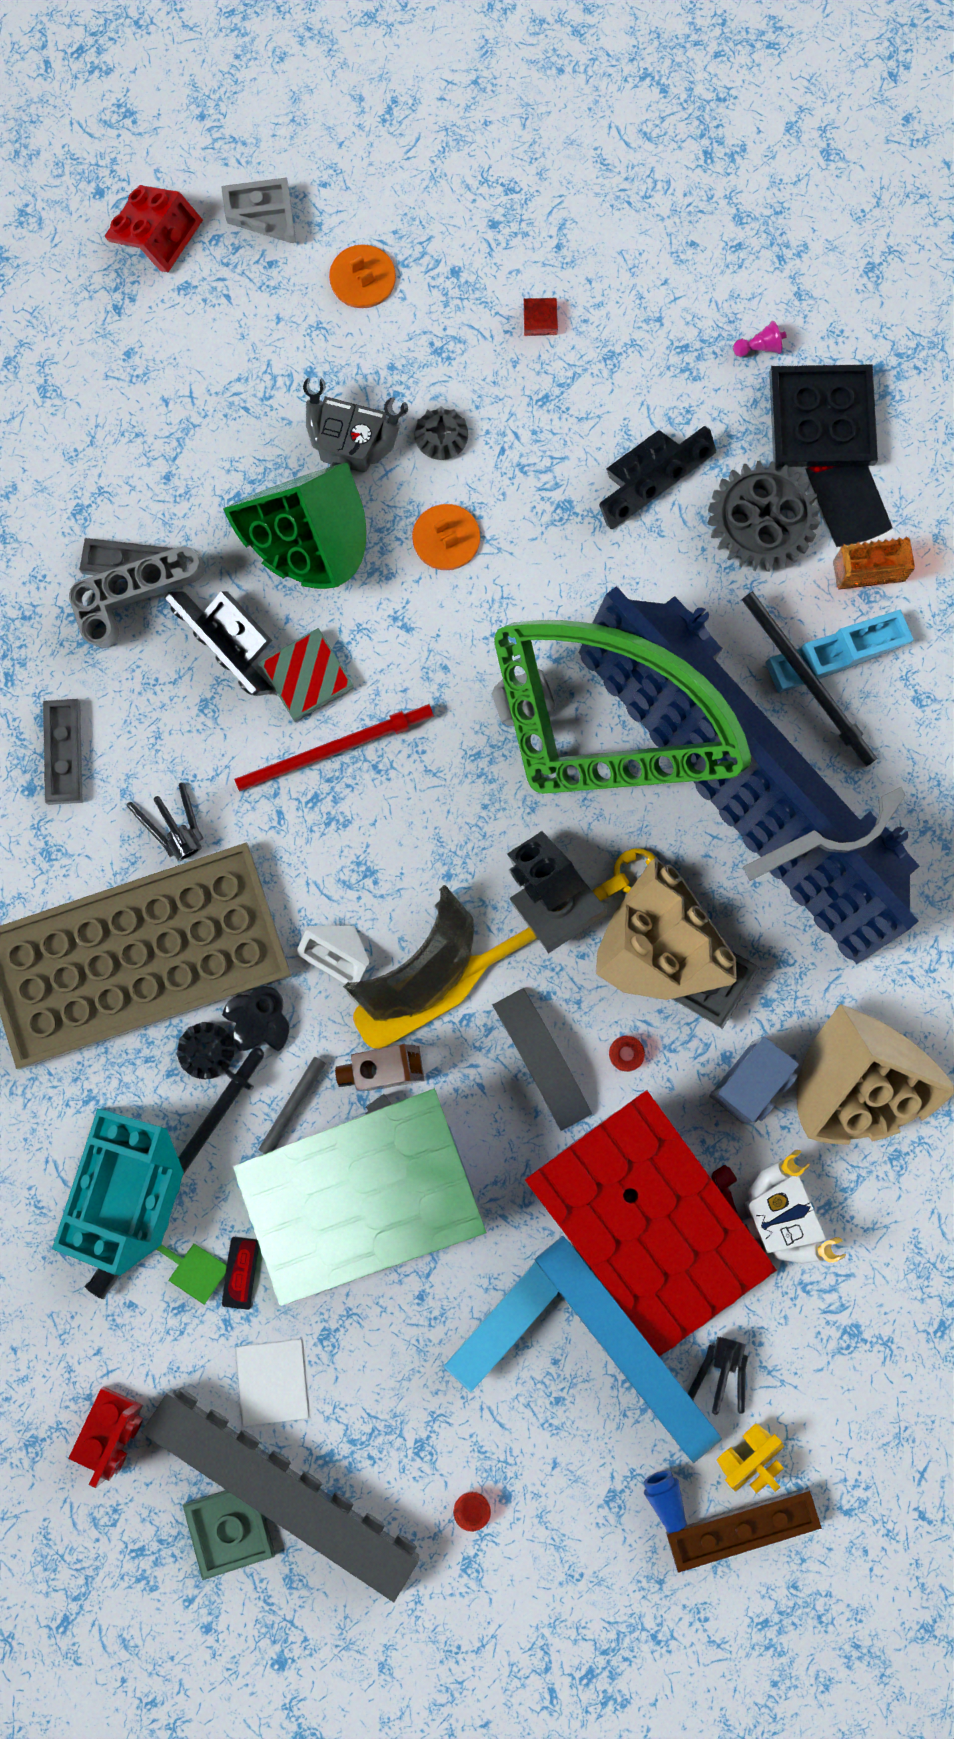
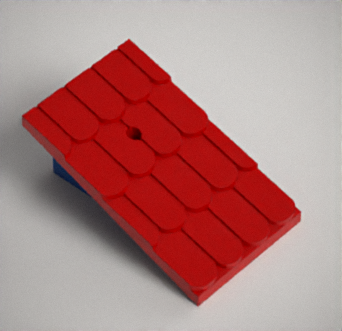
[524,1090,777,1357]

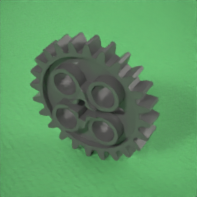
[707,461,820,572]

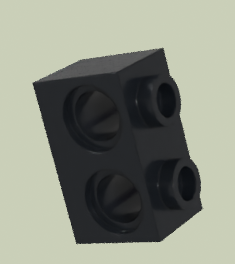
[507,831,585,911]

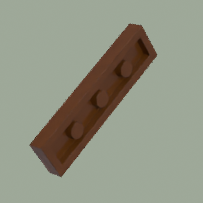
[666,1488,822,1573]

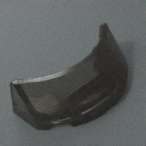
[343,885,475,1021]

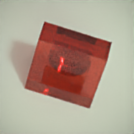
[523,298,558,336]

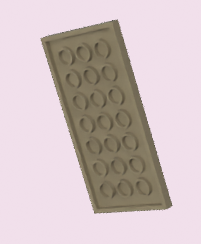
[0,842,292,1070]

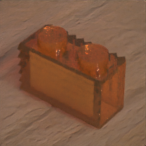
[833,536,915,590]

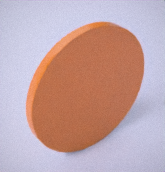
[329,244,396,308]
[412,504,480,570]

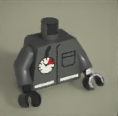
[303,377,408,472]

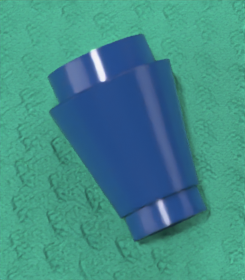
[644,1470,687,1533]

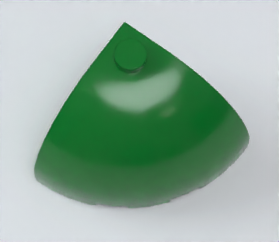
[223,462,367,589]

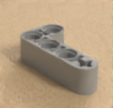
[69,546,205,648]

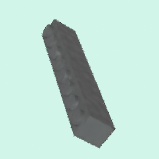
[141,1389,419,1603]

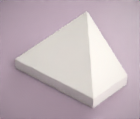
[295,926,370,990]

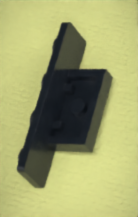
[599,426,716,529]
[164,591,273,696]

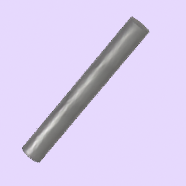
[258,1056,327,1154]

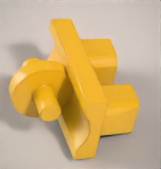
[717,1423,785,1494]

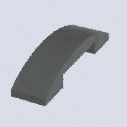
[492,988,592,1131]

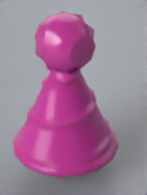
[733,321,787,357]

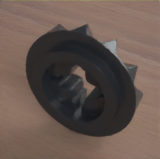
[176,1022,234,1080]

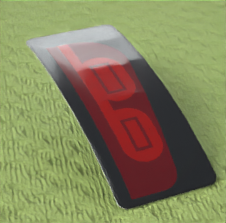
[222,1237,259,1310]

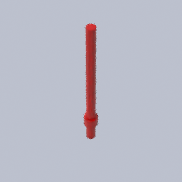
[234,704,434,792]

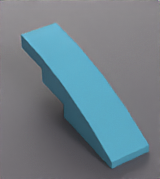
[765,609,914,693]
[443,1262,559,1392]

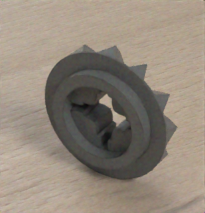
[414,406,468,460]

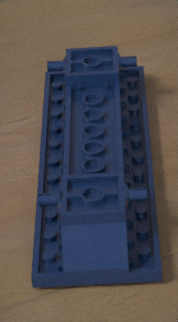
[578,586,920,964]

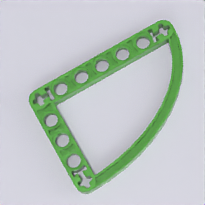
[494,620,751,794]

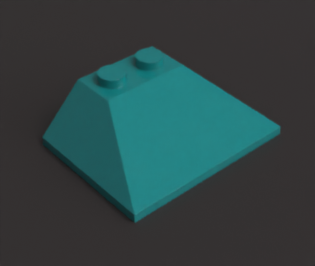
[52,1108,184,1276]

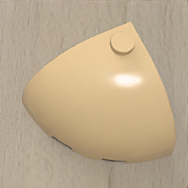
[797,1004,954,1145]

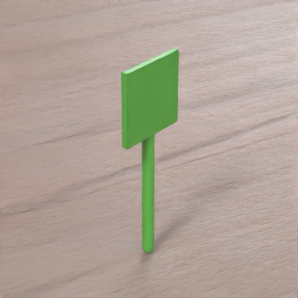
[156,1243,227,1305]

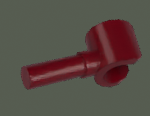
[711,1165,738,1215]

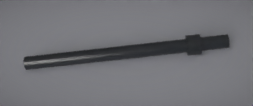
[741,591,878,767]

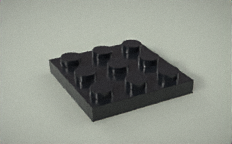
[769,364,878,467]

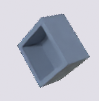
[709,1036,799,1124]

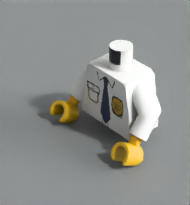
[742,1149,846,1264]

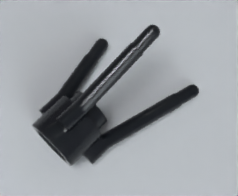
[127,782,204,861]
[687,1336,749,1415]

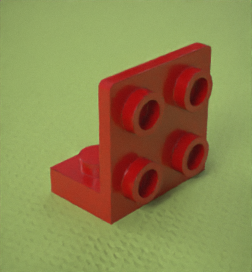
[105,185,203,273]
[68,1387,144,1488]

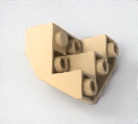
[596,858,737,1000]

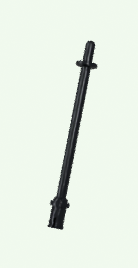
[85,1048,264,1299]

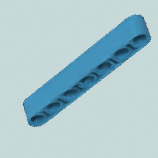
[534,1236,722,1464]

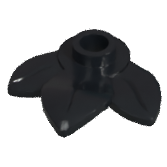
[222,986,289,1051]

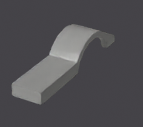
[743,787,906,881]

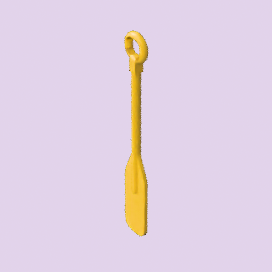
[353,848,659,1049]

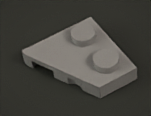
[221,177,296,243]

